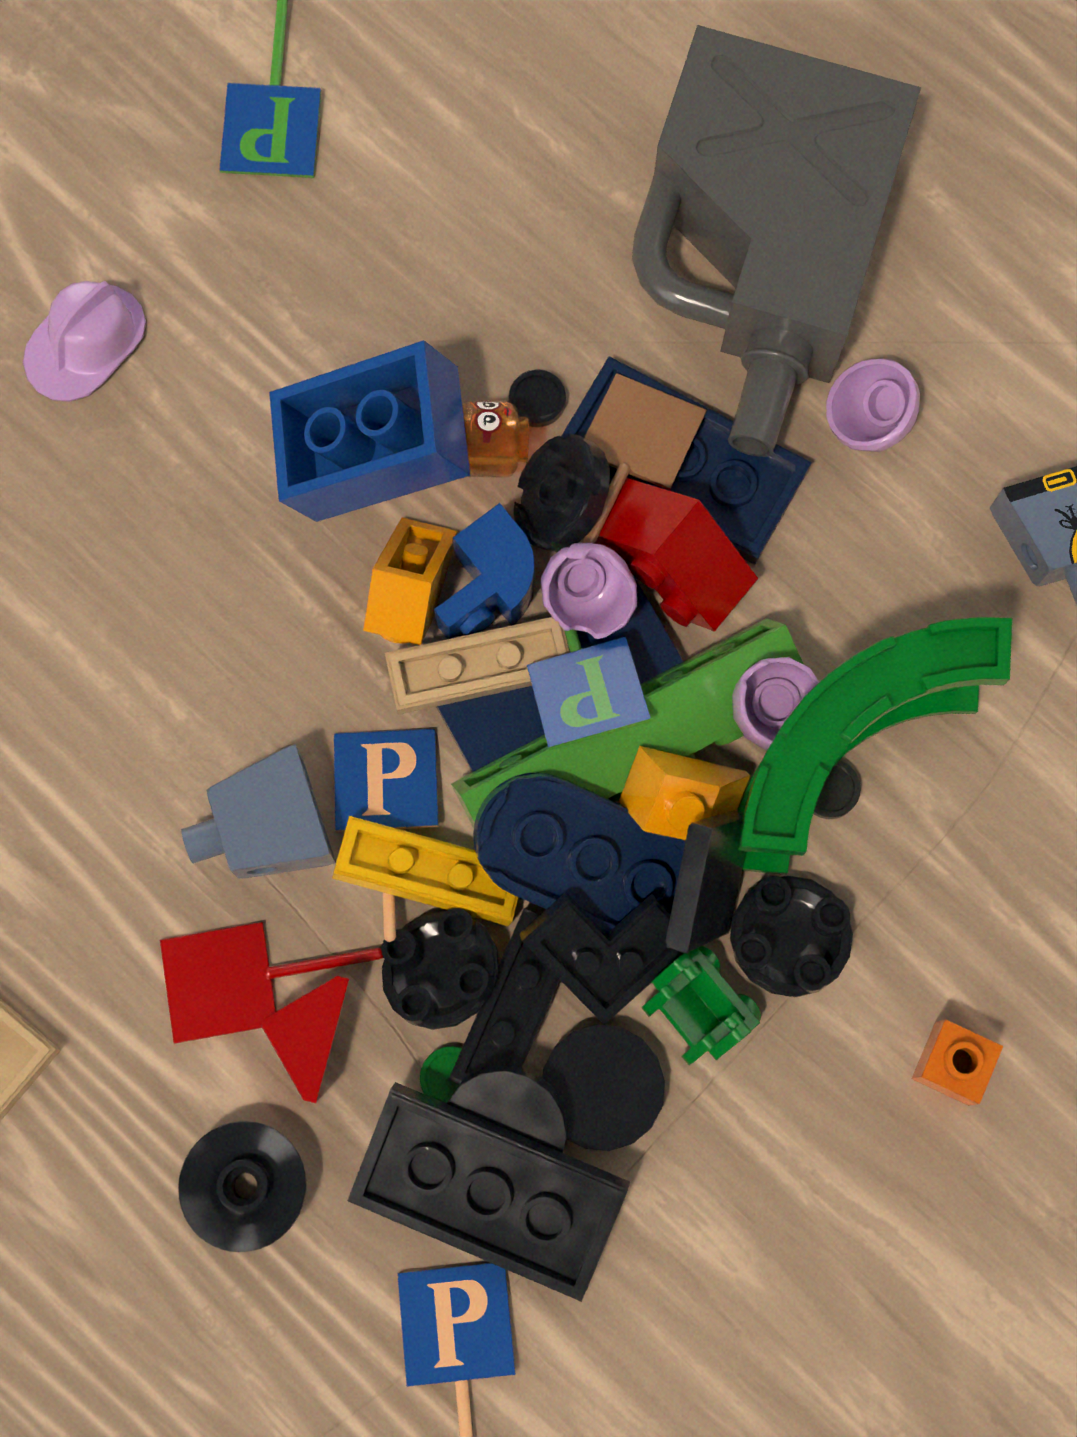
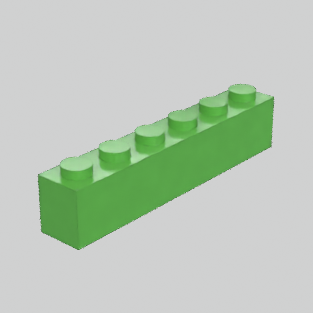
[451,618,804,828]

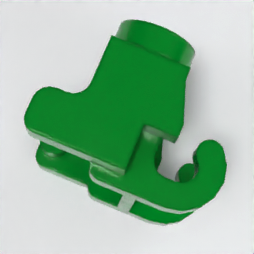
[641,946,761,1066]

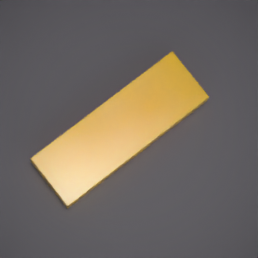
[332,816,518,926]

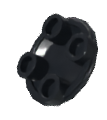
[730,875,853,997]
[381,908,499,1030]

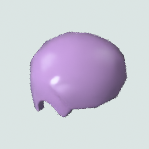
[541,543,637,639]
[732,657,819,750]

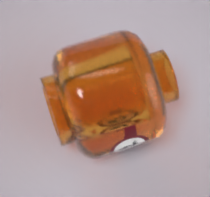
[462,401,529,478]

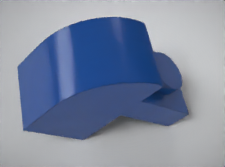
[434,503,534,639]

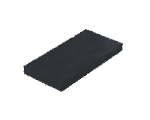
[347,1082,630,1302]

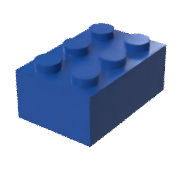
[269,340,470,522]

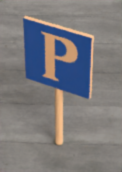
[334,729,438,942]
[397,1263,515,1437]

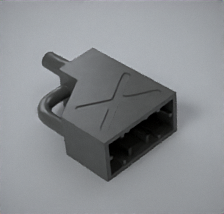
[632,25,921,457]

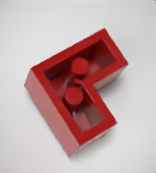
[595,478,758,632]

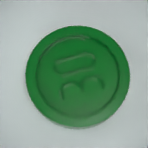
[420,1046,462,1104]

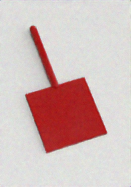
[160,922,383,1044]

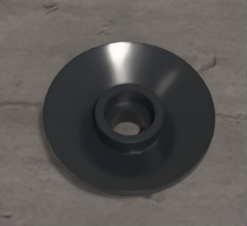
[178,1121,307,1252]

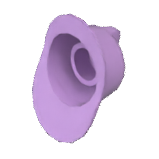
[23,281,146,402]

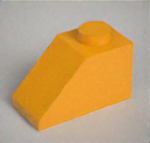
[363,517,458,645]
[619,746,750,840]

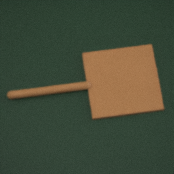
[582,373,707,544]

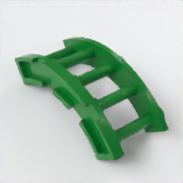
[738,617,1012,875]

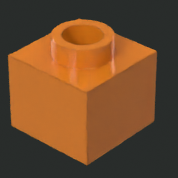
[911,1019,1003,1106]

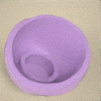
[826,359,920,452]

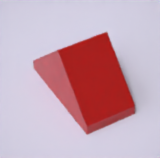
[259,976,349,1103]

